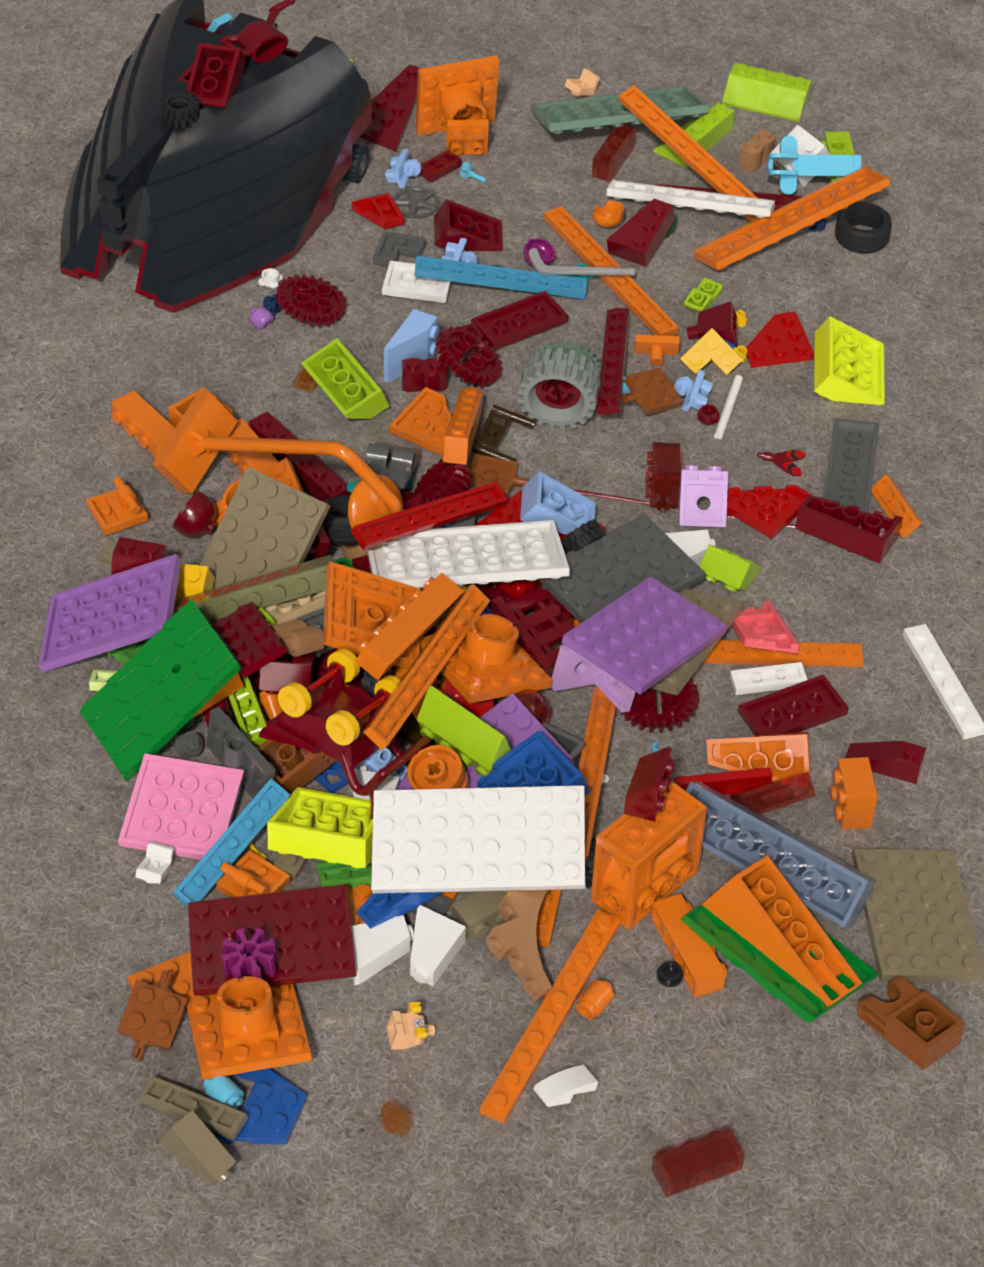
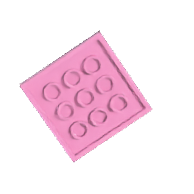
[118,754,245,860]

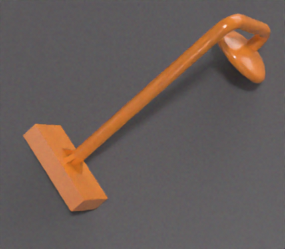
[152,392,404,529]

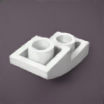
[533,1065,598,1107]

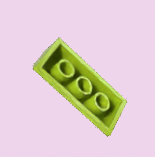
[722,63,812,122]
[653,102,735,168]
[301,338,389,419]
[417,686,511,777]

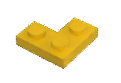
[680,328,742,375]

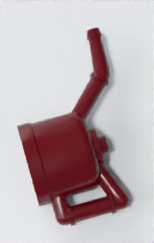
[220,0,296,63]

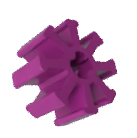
[221,928,277,979]

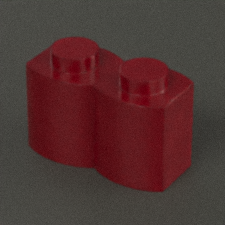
[402,357,447,392]

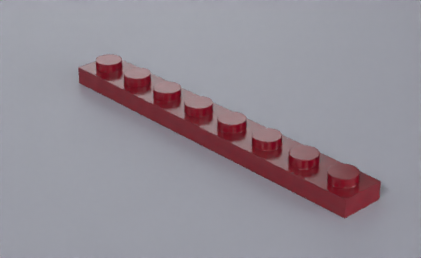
[597,308,630,415]

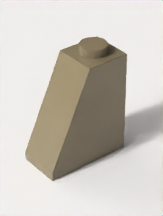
[158,1110,236,1186]

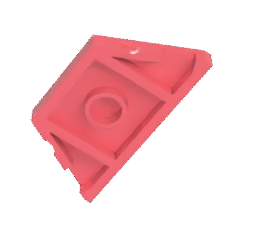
[731,600,799,653]

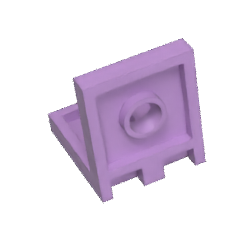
[677,466,728,527]
[551,645,636,713]

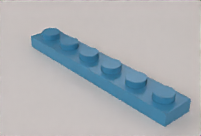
[172,778,290,908]

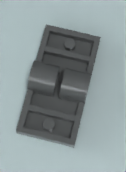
[358,442,421,489]
[206,707,276,799]

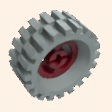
[517,348,600,430]

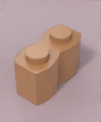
[739,129,776,173]
[270,619,324,657]

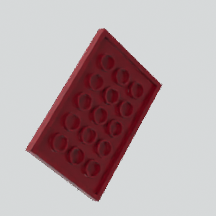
[188,884,357,996]

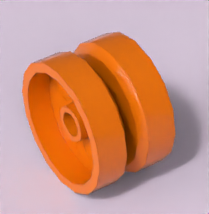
[407,745,470,790]

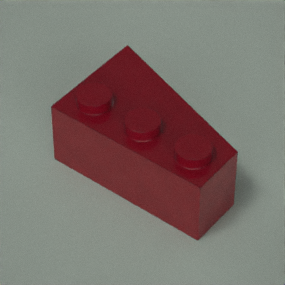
[607,198,674,267]

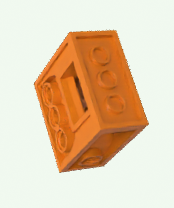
[591,782,707,930]

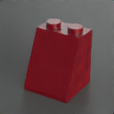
[111,537,167,575]

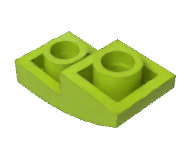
[683,277,723,312]

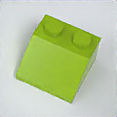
[699,544,763,592]

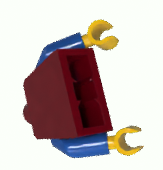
[687,301,747,363]

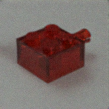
[645,442,681,511]

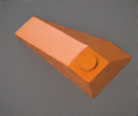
[706,732,811,786]

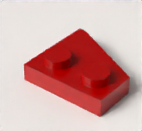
[351,193,404,229]

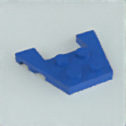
[211,1068,307,1145]

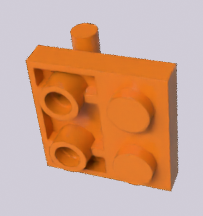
[445,119,489,155]
[86,477,148,536]
[216,850,290,898]

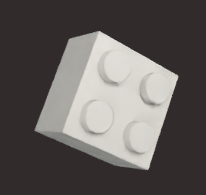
[771,125,830,187]

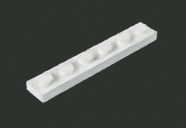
[903,624,984,740]

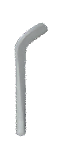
[529,248,635,276]

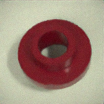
[697,404,720,425]

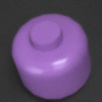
[249,306,274,330]

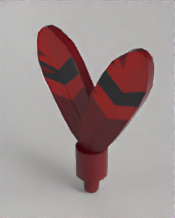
[757,450,806,476]

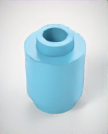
[203,1076,244,1109]

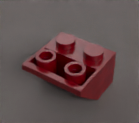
[624,747,675,822]

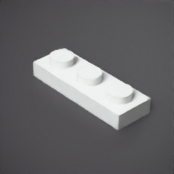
[730,662,807,695]

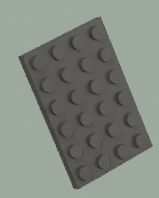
[537,514,706,623]

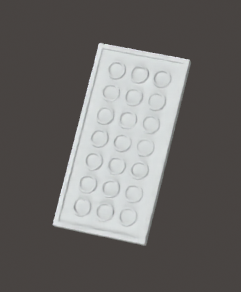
[366,520,569,588]
[371,786,585,893]

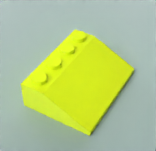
[814,316,885,405]
[267,787,373,868]

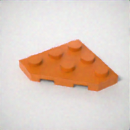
[389,387,452,456]

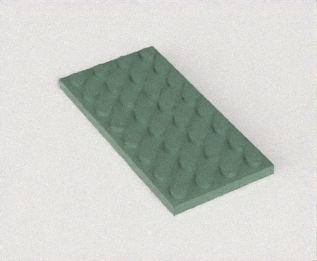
[530,86,709,134]

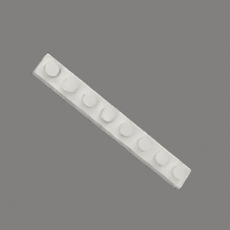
[607,180,775,218]

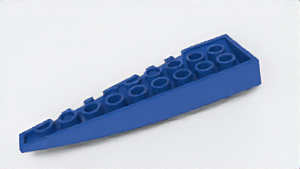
[356,730,590,929]

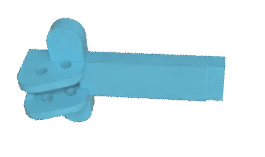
[767,136,861,195]

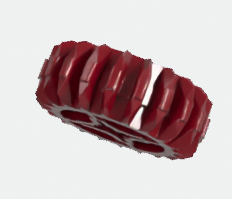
[414,459,472,506]

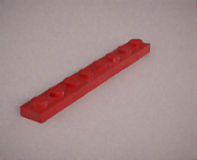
[351,482,509,550]

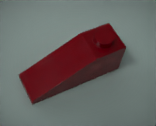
[845,741,926,784]

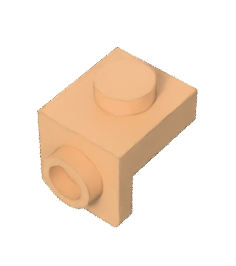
[564,69,600,97]

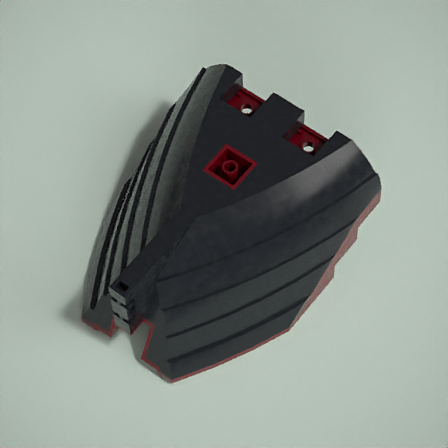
[60,0,372,313]

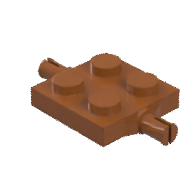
[622,368,684,415]
[467,454,530,498]
[117,971,188,1061]

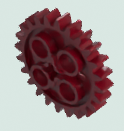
[276,274,347,327]
[435,326,503,387]
[620,678,699,733]

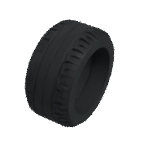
[835,202,892,254]
[323,495,359,546]

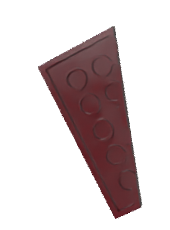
[360,64,421,152]

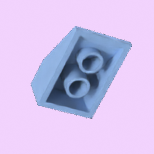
[384,309,440,382]
[520,471,596,535]

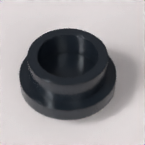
[656,961,683,987]

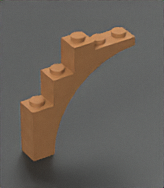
[485,890,552,1003]

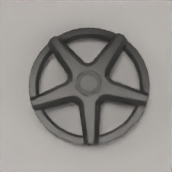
[393,185,439,218]

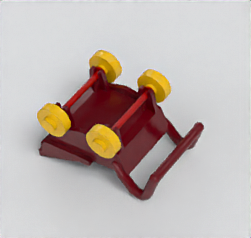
[259,649,431,796]

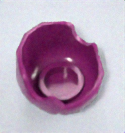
[523,238,556,268]

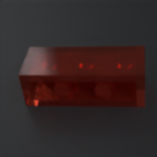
[592,125,636,183]
[729,771,815,814]
[651,1128,745,1198]

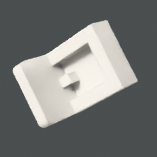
[136,842,174,884]

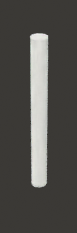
[714,375,743,439]

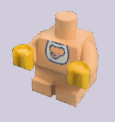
[386,1002,435,1050]

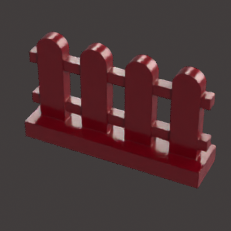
[490,587,575,678]

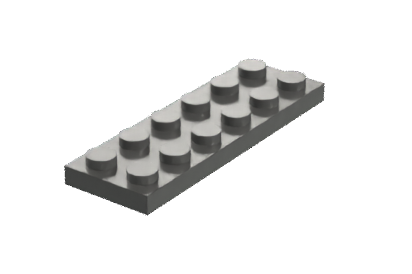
[824,418,880,513]

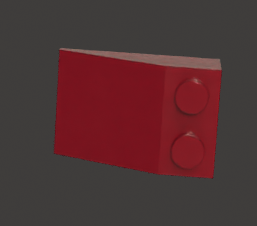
[186,43,246,109]
[434,199,503,251]

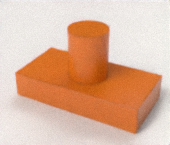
[634,334,680,366]

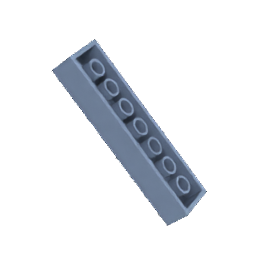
[686,782,877,928]

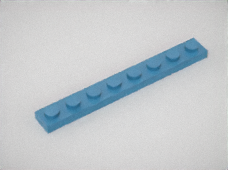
[414,256,587,299]

